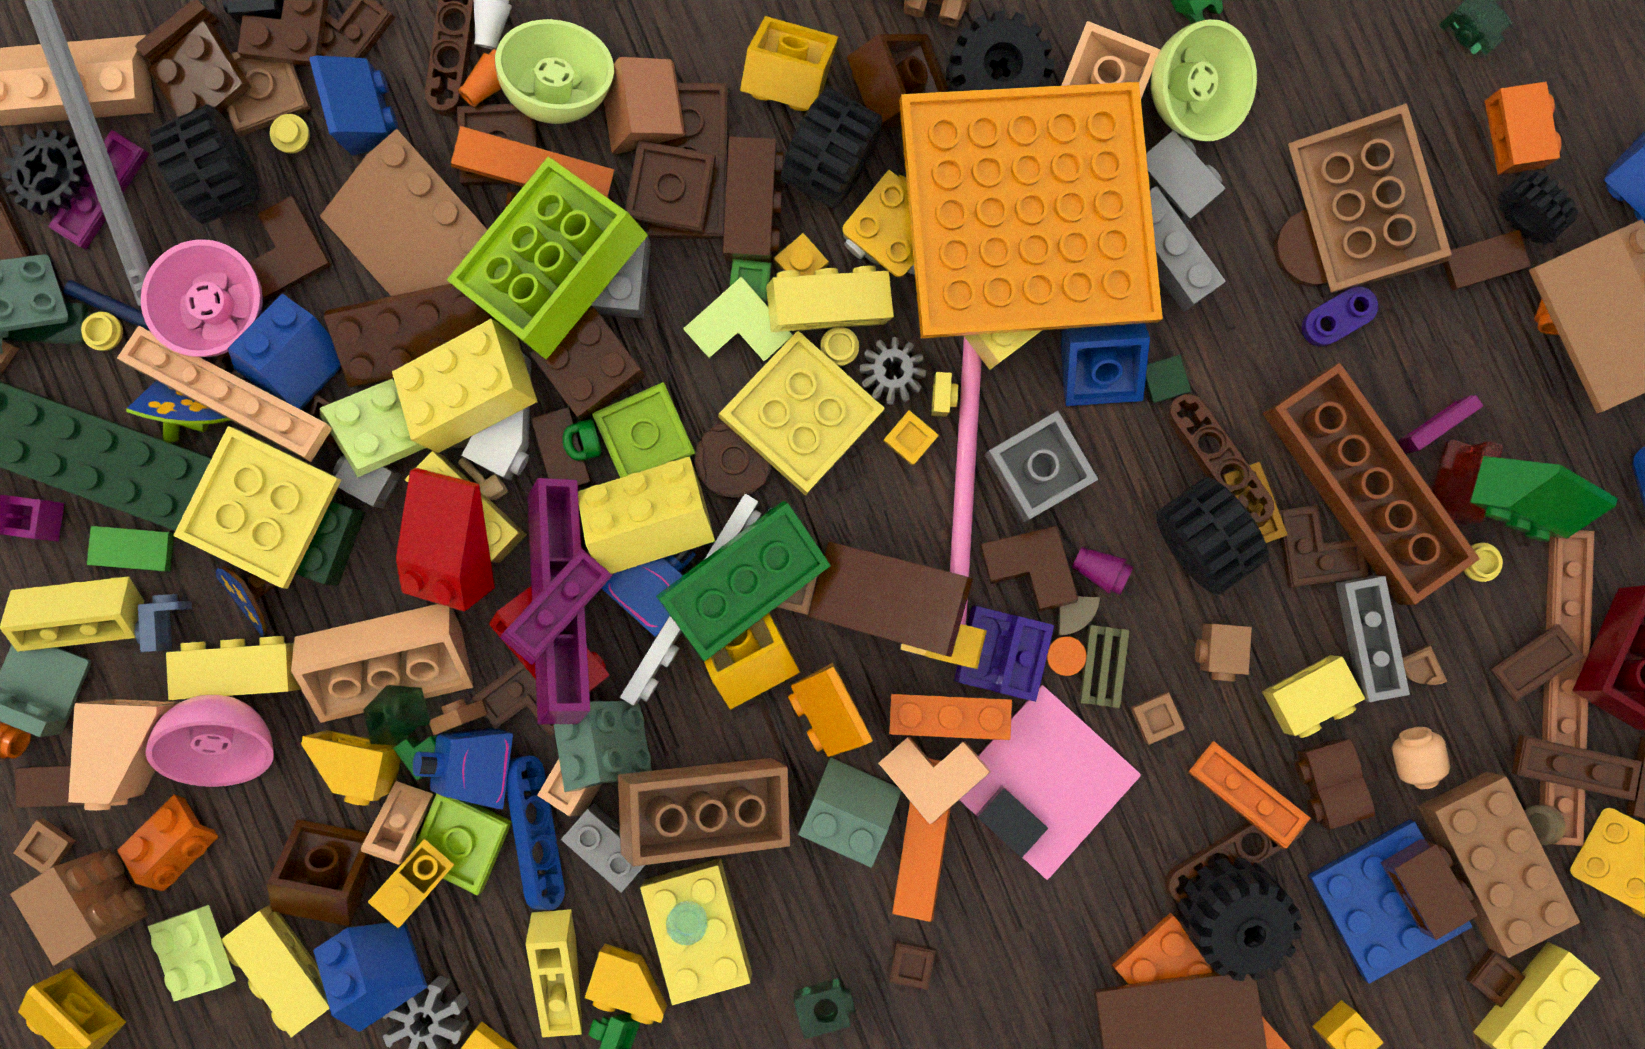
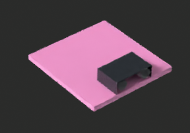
[960,684,1141,880]

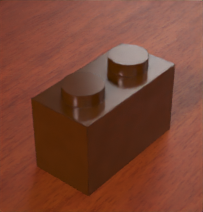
[1380,839,1478,940]

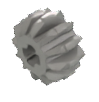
[859,337,926,405]

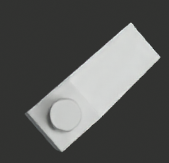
[461,353,531,480]

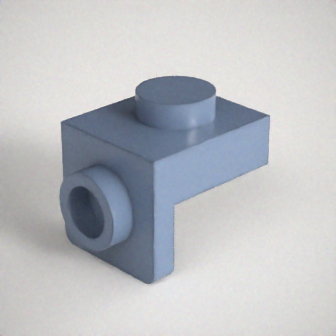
[135,594,192,652]

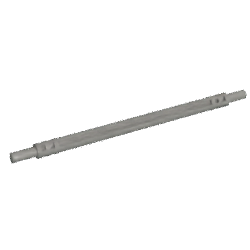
[25,0,150,306]

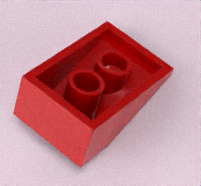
[396,467,495,612]

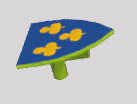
[126,381,232,442]

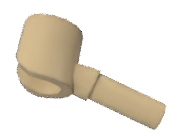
[458,457,508,500]

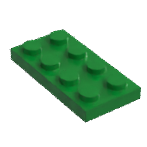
[656,501,831,662]

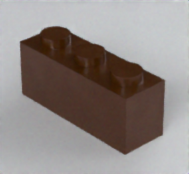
[723,136,784,263]

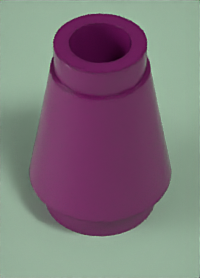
[1072,547,1134,595]

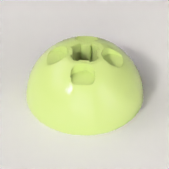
[495,19,614,124]
[1151,19,1257,141]

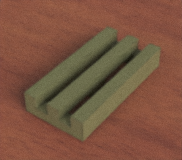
[1079,625,1130,708]

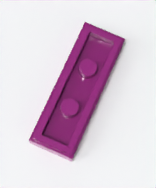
[48,130,149,250]
[500,549,612,665]

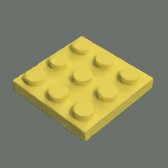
[718,331,885,496]
[173,426,342,589]

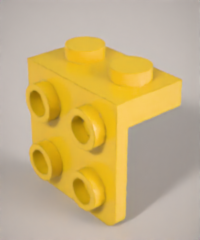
[843,170,914,277]
[1570,808,1645,918]

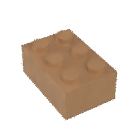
[10,848,149,966]

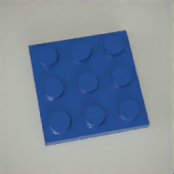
[1307,820,1473,984]

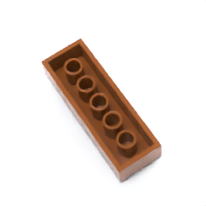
[1262,363,1480,605]

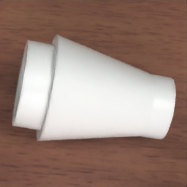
[473,0,512,50]

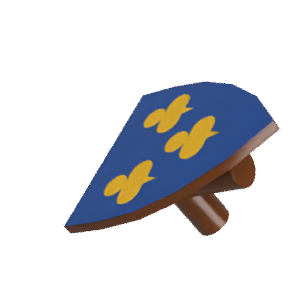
[216,566,276,637]

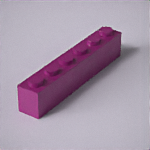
[527,478,590,725]

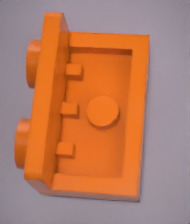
[117,794,218,891]

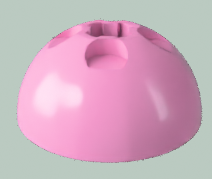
[141,240,263,357]
[145,695,274,787]

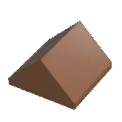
[604,57,686,155]

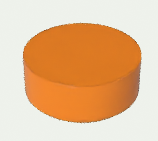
[1046,636,1086,676]

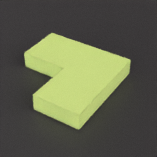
[683,277,793,361]

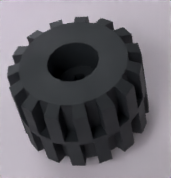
[946,10,1055,92]
[781,88,883,209]
[150,104,261,224]
[1156,477,1269,596]
[1179,857,1302,981]

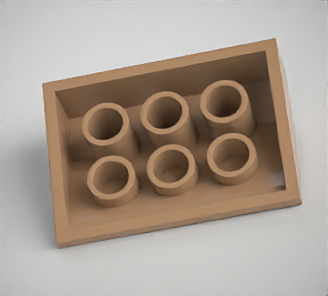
[1288,103,1452,293]
[320,129,487,296]
[1529,219,1645,414]

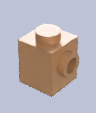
[1195,623,1252,681]

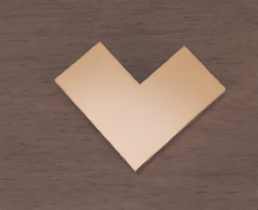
[878,737,991,824]

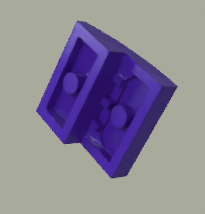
[954,605,1054,702]

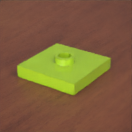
[592,382,696,478]
[412,793,512,896]

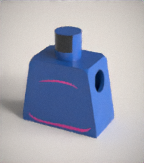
[601,549,696,637]
[413,728,513,809]

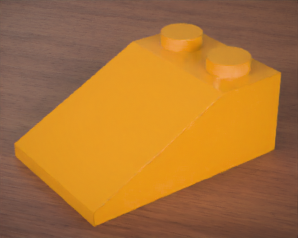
[788,662,873,757]

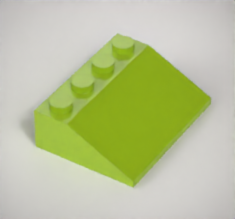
[447,156,648,360]

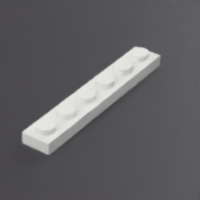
[620,494,762,706]

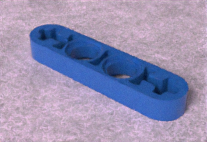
[506,756,565,910]

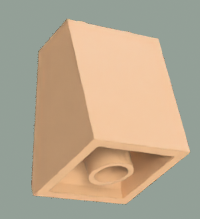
[68,699,180,810]

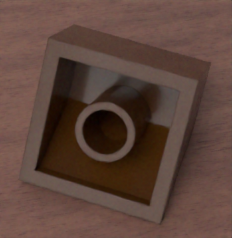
[847,34,948,128]
[267,819,371,927]

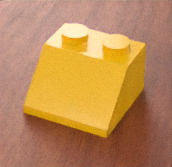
[740,16,839,111]
[704,612,800,710]
[301,730,401,806]
[18,967,126,1049]

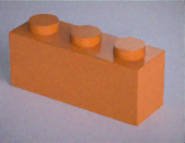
[889,694,1012,740]

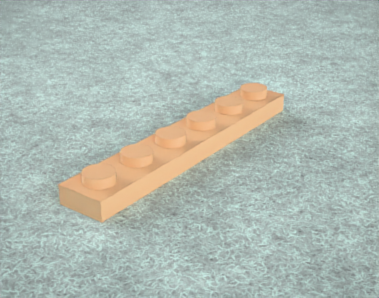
[117,326,332,462]

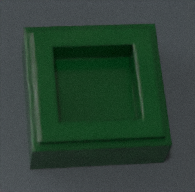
[1145,355,1191,404]

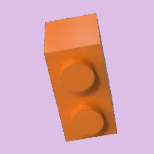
[1485,82,1561,175]

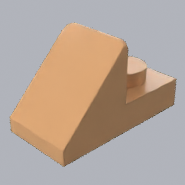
[361,781,433,865]

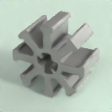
[383,976,469,1049]

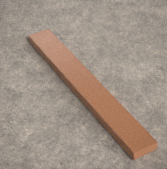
[1539,530,1595,846]

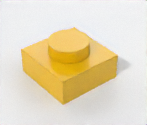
[774,233,829,276]
[883,410,939,466]

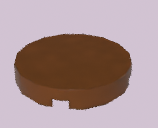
[1274,209,1328,287]
[695,422,772,498]

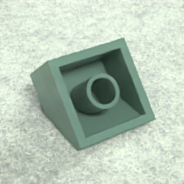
[798,757,901,868]

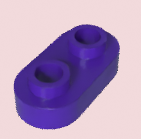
[1302,286,1378,347]

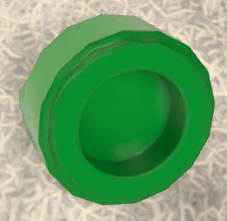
[562,419,602,461]

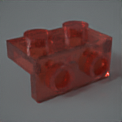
[1432,439,1503,525]

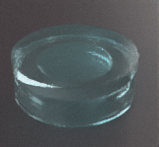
[666,901,708,945]

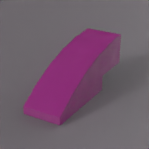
[0,494,65,542]

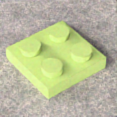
[320,379,426,477]
[148,905,236,1001]

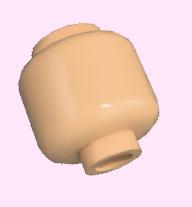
[1391,727,1450,789]

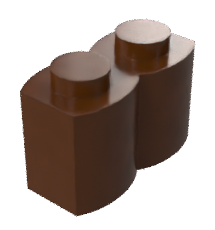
[1295,738,1375,830]

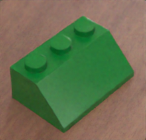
[1471,456,1618,542]

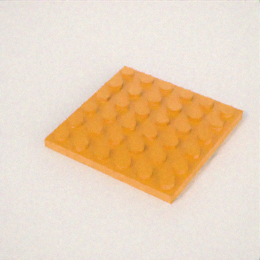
[899,82,1163,338]

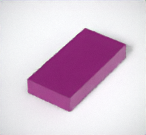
[1398,395,1483,454]

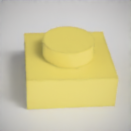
[931,372,958,417]

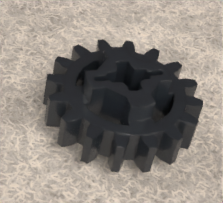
[2,129,90,216]

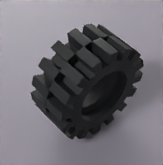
[1498,170,1578,244]

